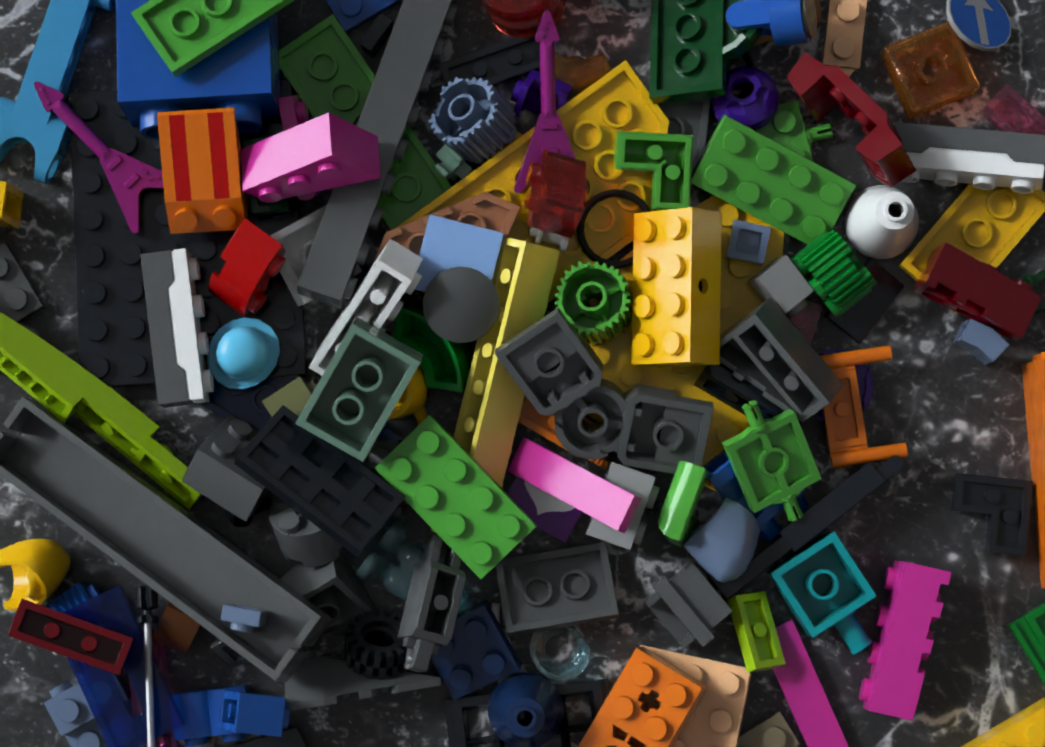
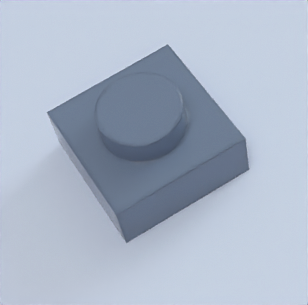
[725,220,771,266]
[220,603,268,633]

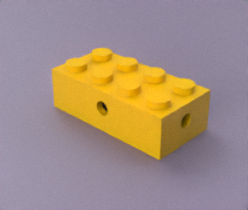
[631,207,722,368]

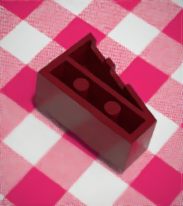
[913,242,1042,341]

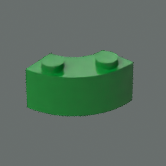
[394,301,473,392]

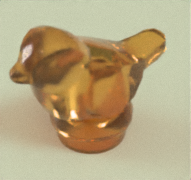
[555,52,611,94]

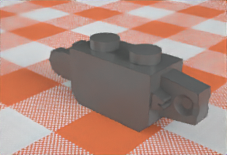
[397,534,466,673]

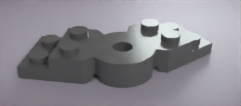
[495,307,714,474]

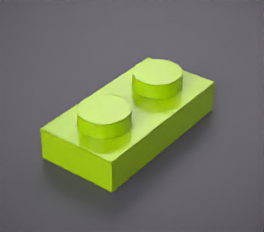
[727,591,786,673]

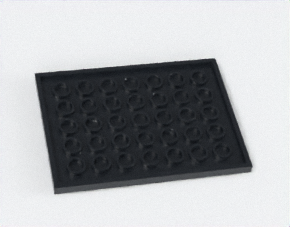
[69,80,307,387]

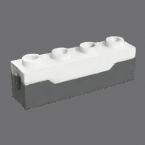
[894,122,1045,194]
[140,248,214,408]

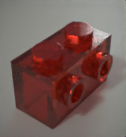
[524,149,586,238]

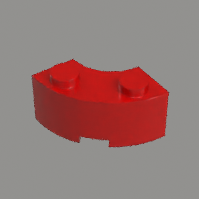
[208,218,286,317]

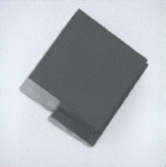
[644,563,733,649]

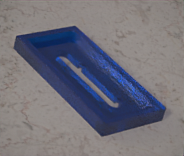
[62,585,185,747]

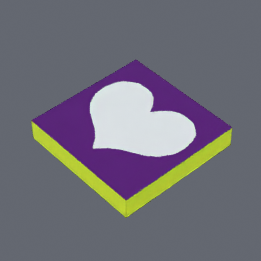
[507,441,588,543]

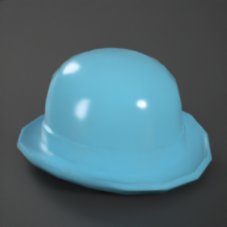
[207,317,280,390]

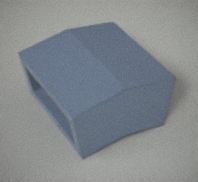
[952,318,1010,365]

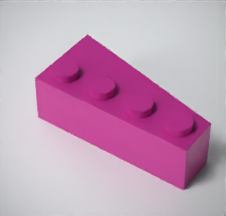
[859,561,952,721]

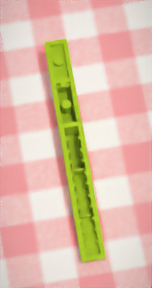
[0,312,202,510]

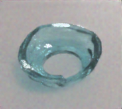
[529,626,590,681]

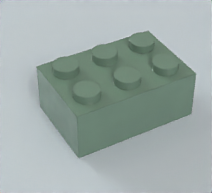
[295,317,423,462]

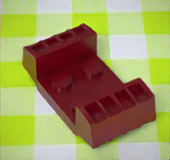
[787,52,916,187]

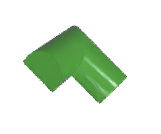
[614,131,694,210]
[658,461,708,548]

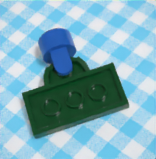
[649,0,817,104]

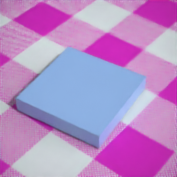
[415,214,504,292]

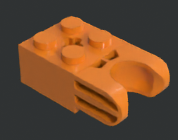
[578,647,708,747]

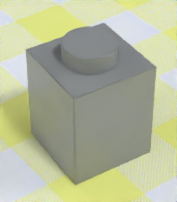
[747,255,814,317]

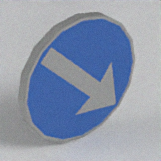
[946,0,1011,51]

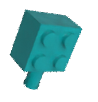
[766,531,877,654]

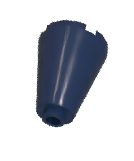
[488,672,564,747]

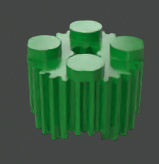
[790,229,877,318]

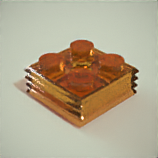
[881,21,980,119]

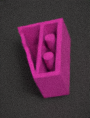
[240,112,381,203]

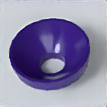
[711,66,779,130]

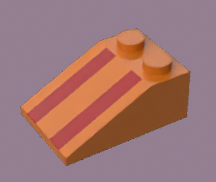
[157,107,249,234]

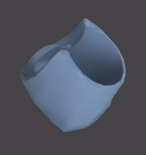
[684,497,761,583]

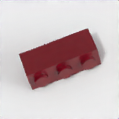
[7,599,134,676]

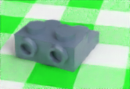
[44,666,147,747]

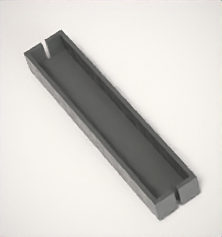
[0,397,332,682]

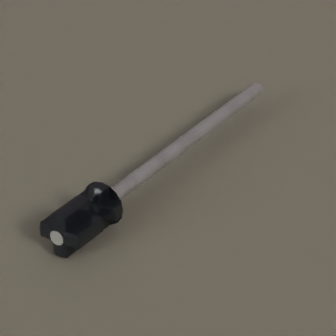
[136,586,159,747]

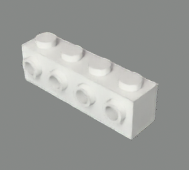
[308,238,423,376]

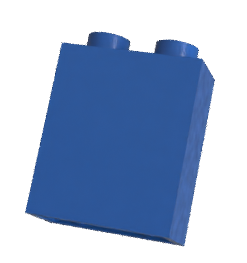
[116,0,281,140]

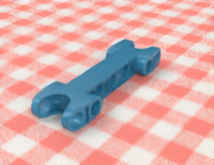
[0,0,116,184]

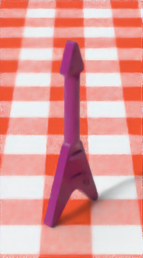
[514,10,587,193]
[34,81,164,234]

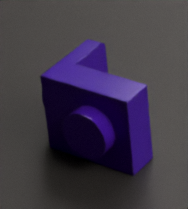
[510,69,573,118]

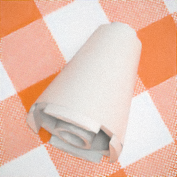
[844,185,919,260]

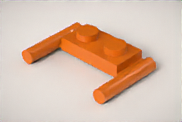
[820,345,908,468]

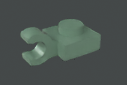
[434,144,474,182]

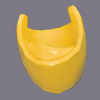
[0,539,70,611]

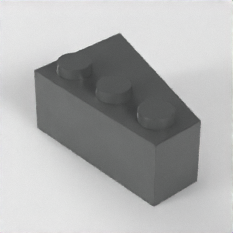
[720,297,844,422]

